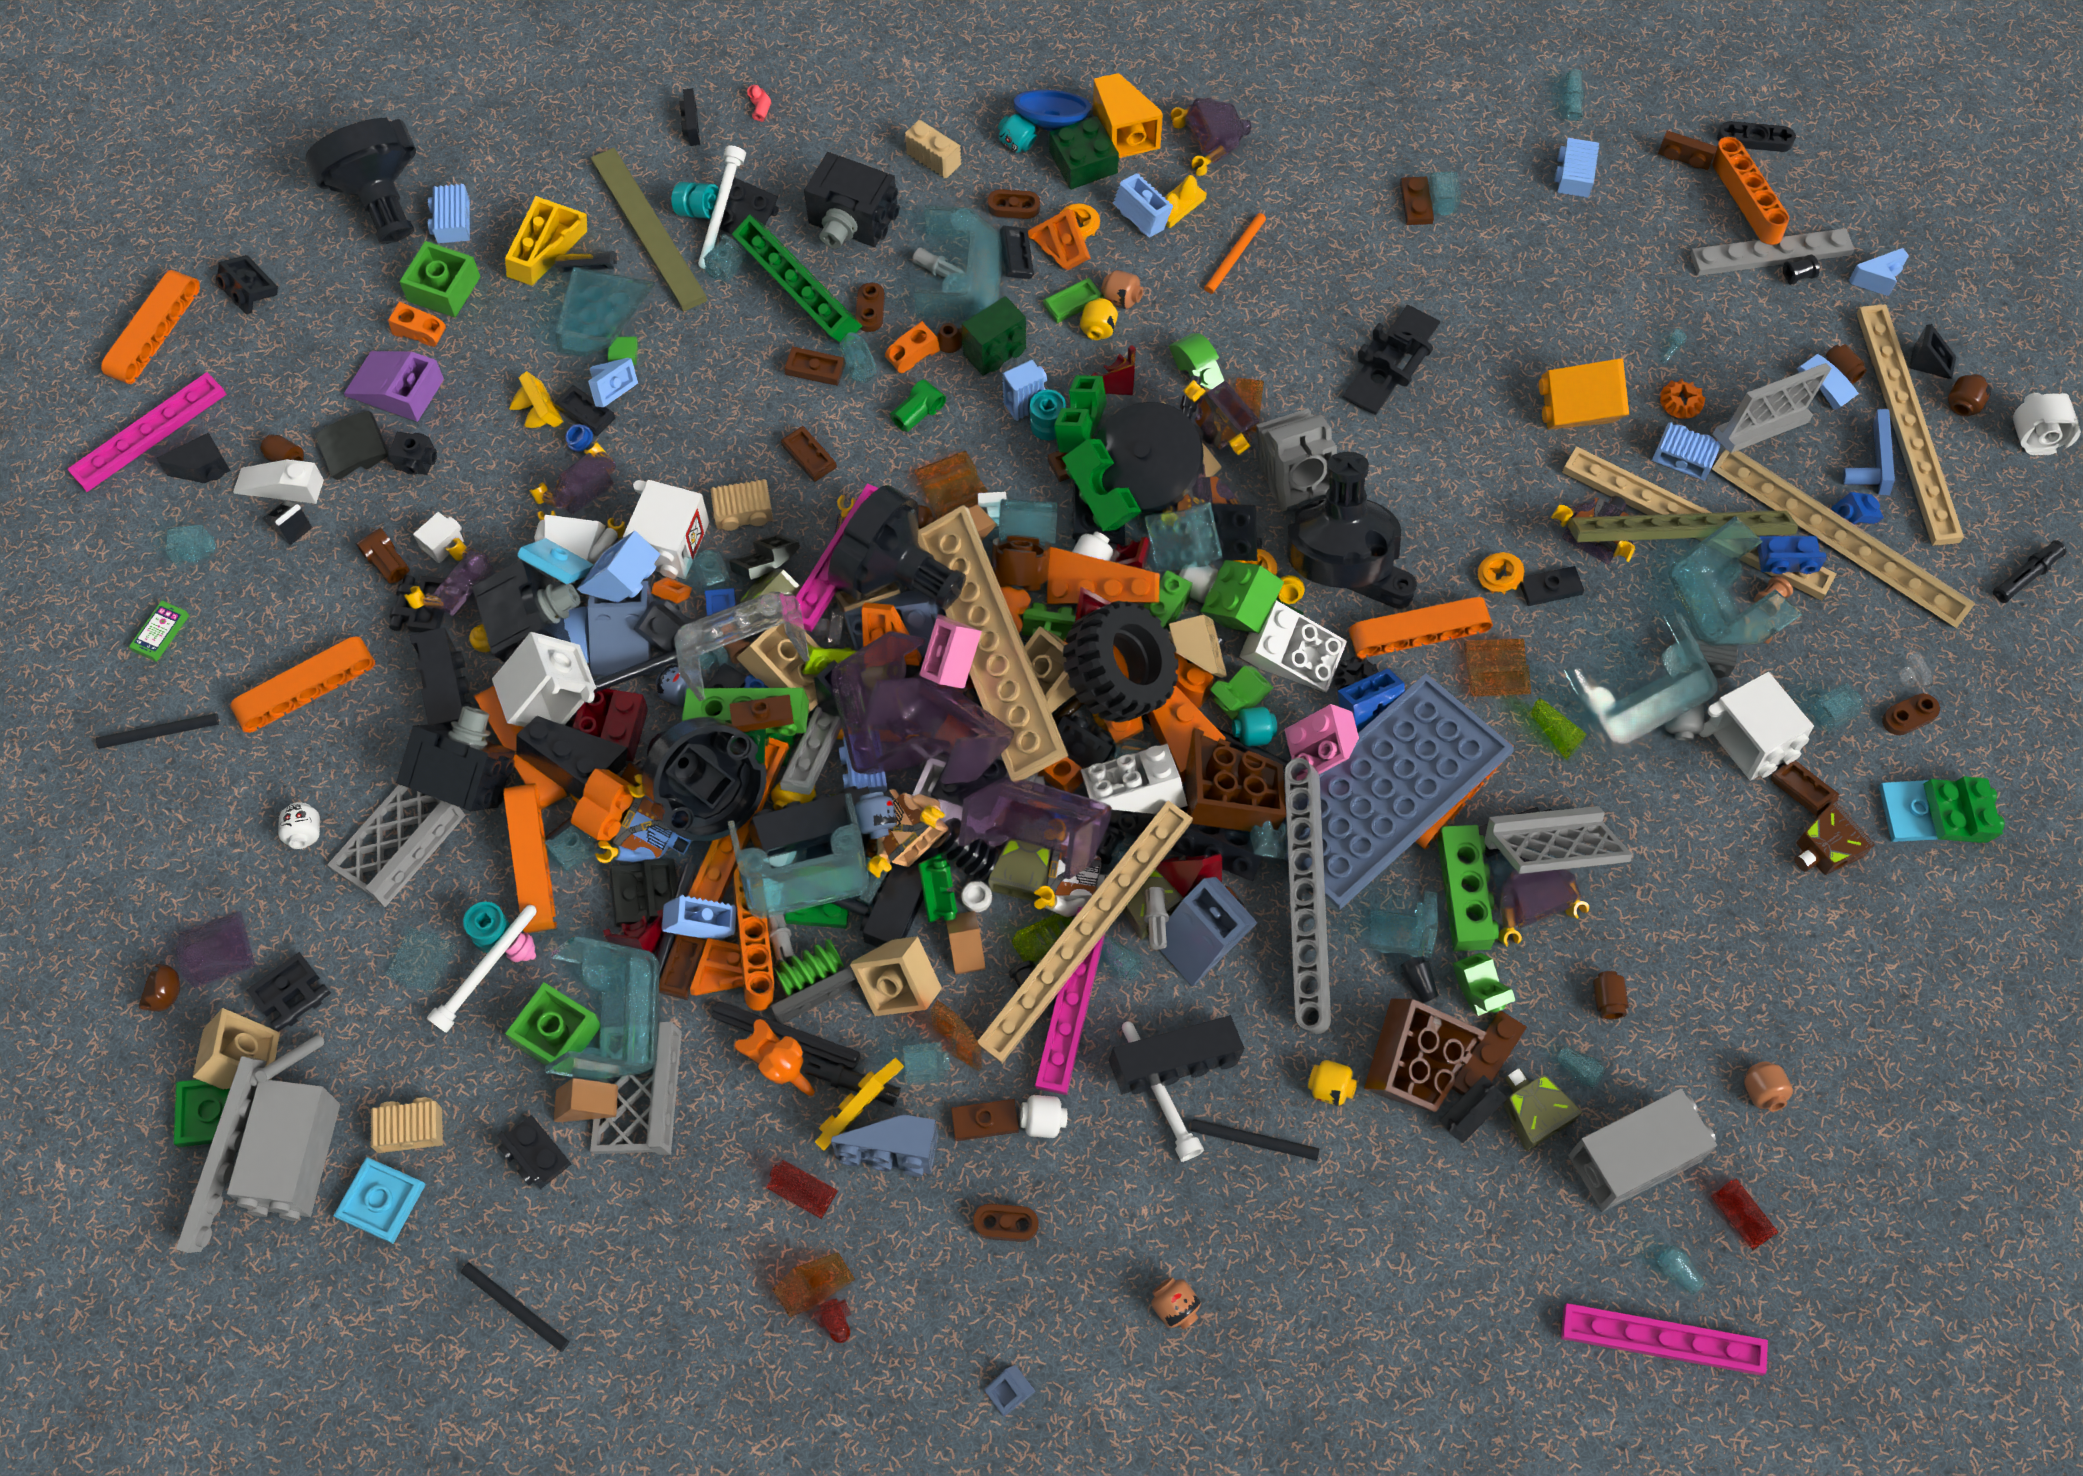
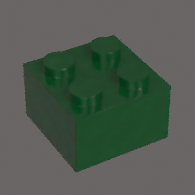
[1049,116,1119,190]
[962,296,1026,376]

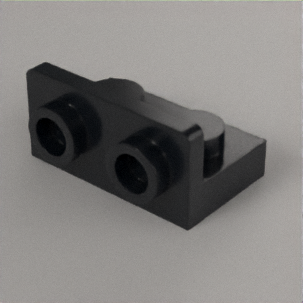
[216,255,278,314]
[634,599,707,665]
[1057,715,1119,769]
[497,1114,572,1190]

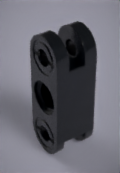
[1347,566,1417,609]

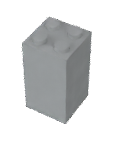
[227,1080,340,1221]
[1568,1088,1718,1212]

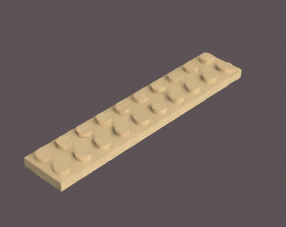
[918,505,1068,783]

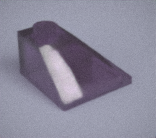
[176,911,256,988]

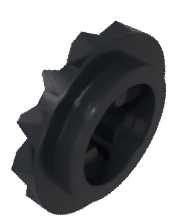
[1334,656,1379,690]

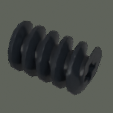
[931,818,998,882]

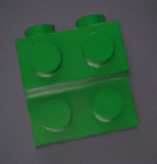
[1923,776,2005,843]

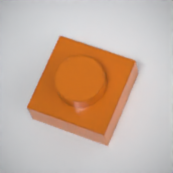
[651,577,692,604]

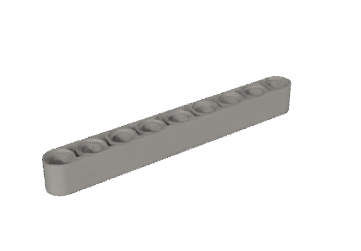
[1285,758,1331,1034]

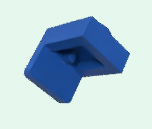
[1831,492,1884,525]
[705,588,738,630]

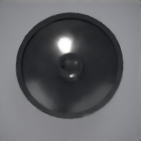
[1095,402,1204,513]

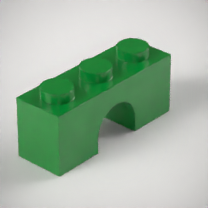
[1054,375,1107,453]
[1062,439,1142,531]

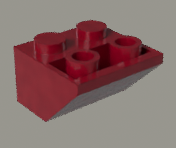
[573,689,648,762]

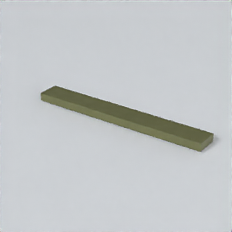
[591,148,707,312]
[1568,510,1798,542]

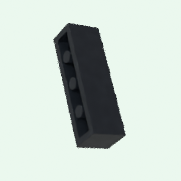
[748,786,870,860]
[860,847,943,947]
[1108,1015,1245,1095]

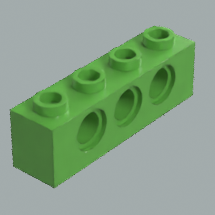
[1143,570,1193,632]
[682,688,809,736]
[1437,825,1499,952]

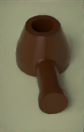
[936,323,963,353]

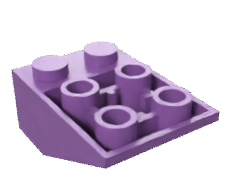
[344,351,444,422]

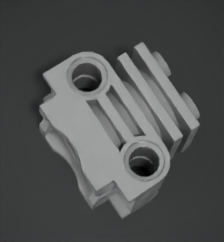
[1256,408,1337,512]

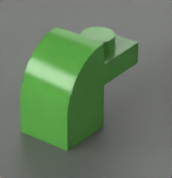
[1169,333,1225,392]
[1210,665,1274,720]
[1452,953,1516,1016]

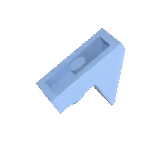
[1849,248,1909,296]
[588,358,638,407]

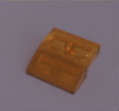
[914,451,988,519]
[1464,638,1531,697]
[930,1000,982,1072]

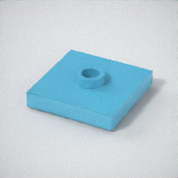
[517,538,594,584]
[1879,780,1937,842]
[333,1157,426,1244]

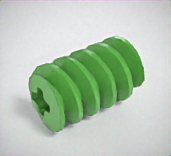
[773,939,844,997]

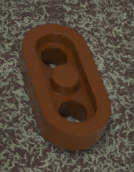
[988,189,1040,219]
[856,282,885,332]
[1882,693,1940,736]
[973,1204,1039,1242]

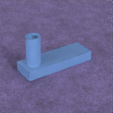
[1843,409,1895,495]

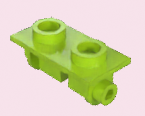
[800,645,863,677]

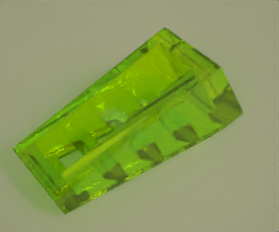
[1530,698,1587,761]
[1012,913,1074,962]

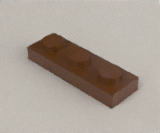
[1452,1011,1527,1095]

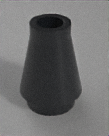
[1400,955,1439,1003]

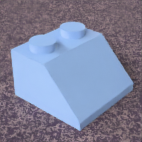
[577,530,660,603]

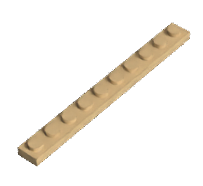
[1856,304,1964,546]
[1562,446,1836,601]
[1712,449,1975,628]
[976,800,1193,1064]

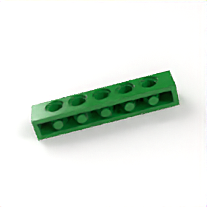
[732,214,863,346]

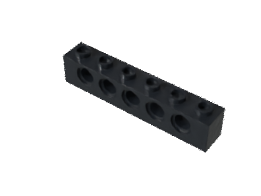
[1083,796,1270,881]

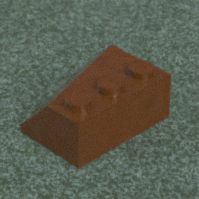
[1185,728,1286,835]
[1364,998,1487,1112]

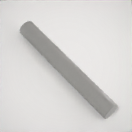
[255,1035,324,1083]

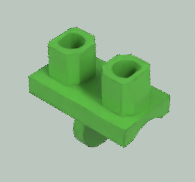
[1022,602,1076,641]

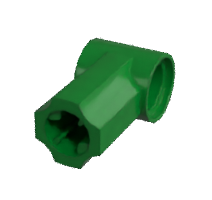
[890,379,946,432]

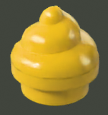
[1277,575,1305,604]
[469,624,491,652]

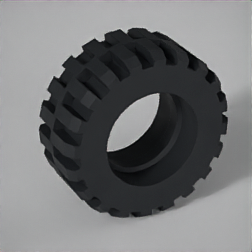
[1063,601,1179,722]

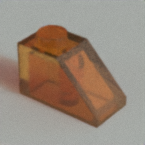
[772,1252,855,1318]

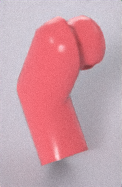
[747,85,771,122]

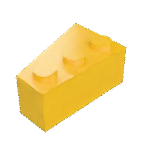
[505,196,587,286]

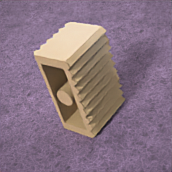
[905,120,962,178]
[710,479,773,531]
[371,1097,443,1153]

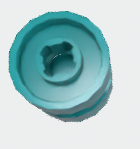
[671,182,719,219]
[1030,389,1066,441]
[463,901,510,953]

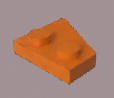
[1028,208,1091,270]
[862,602,922,666]
[690,938,762,996]

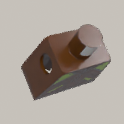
[1794,801,1875,875]

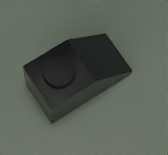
[156,432,231,483]

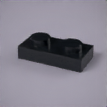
[679,88,700,146]

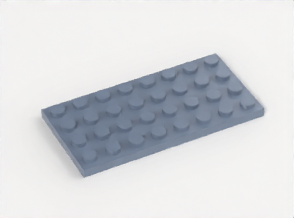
[1256,673,1514,910]

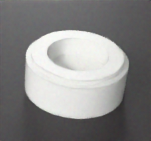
[961,881,992,912]

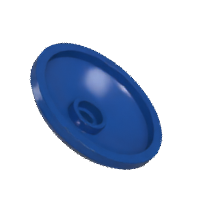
[1014,90,1092,131]

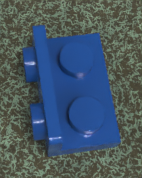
[1756,536,1827,574]

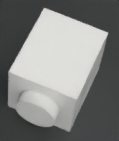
[413,512,464,563]

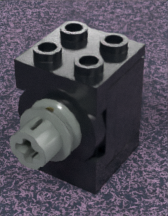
[804,151,900,249]
[472,560,580,662]
[396,706,516,812]

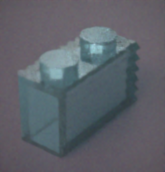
[999,499,1058,546]

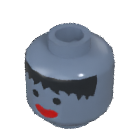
[656,665,701,707]
[854,792,897,839]

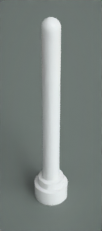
[698,145,746,269]
[427,905,537,1033]
[1122,1022,1204,1162]

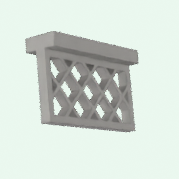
[1712,363,1832,453]
[327,785,466,907]
[1484,806,1632,874]
[590,1022,682,1155]

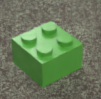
[400,241,481,318]
[1200,560,1284,634]
[505,982,601,1077]

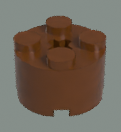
[991,535,1050,591]

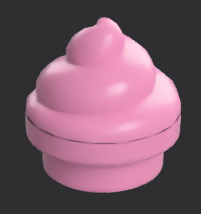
[505,933,536,962]

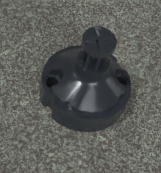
[305,117,416,244]
[1287,451,1401,588]
[828,485,966,610]
[642,717,767,841]

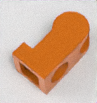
[388,302,446,347]
[885,321,940,373]
[1036,757,1084,794]

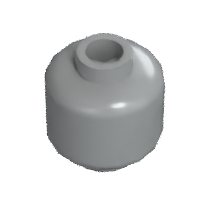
[1665,696,1704,741]

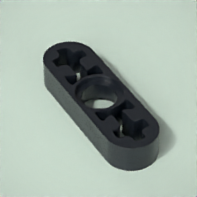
[1717,121,1796,152]

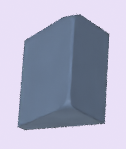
[984,1365,1035,1417]

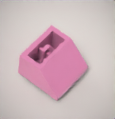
[919,614,982,688]
[1284,704,1359,781]

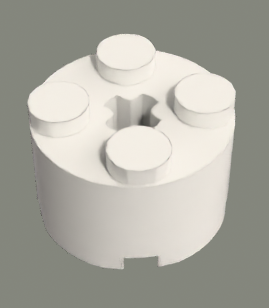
[2013,393,2081,455]

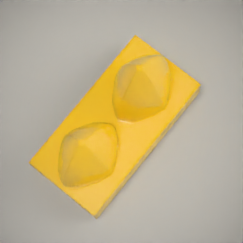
[1165,175,1207,228]
[509,371,564,428]

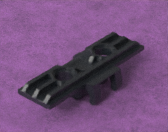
[1342,305,1440,415]

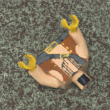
[867,789,949,878]

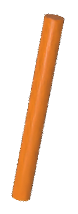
[1204,213,1266,294]

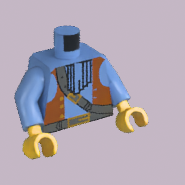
[594,774,692,863]

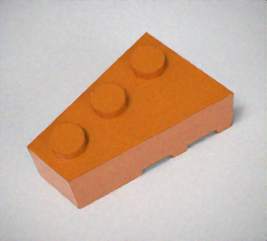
[1147,686,1226,784]

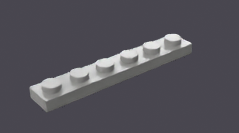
[1690,228,1855,276]
[176,1056,267,1253]

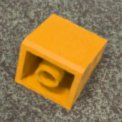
[1093,73,1163,158]
[1539,358,1629,430]

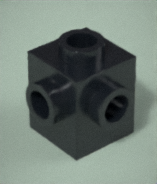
[388,431,437,475]

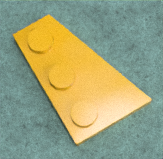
[815,1057,905,1151]

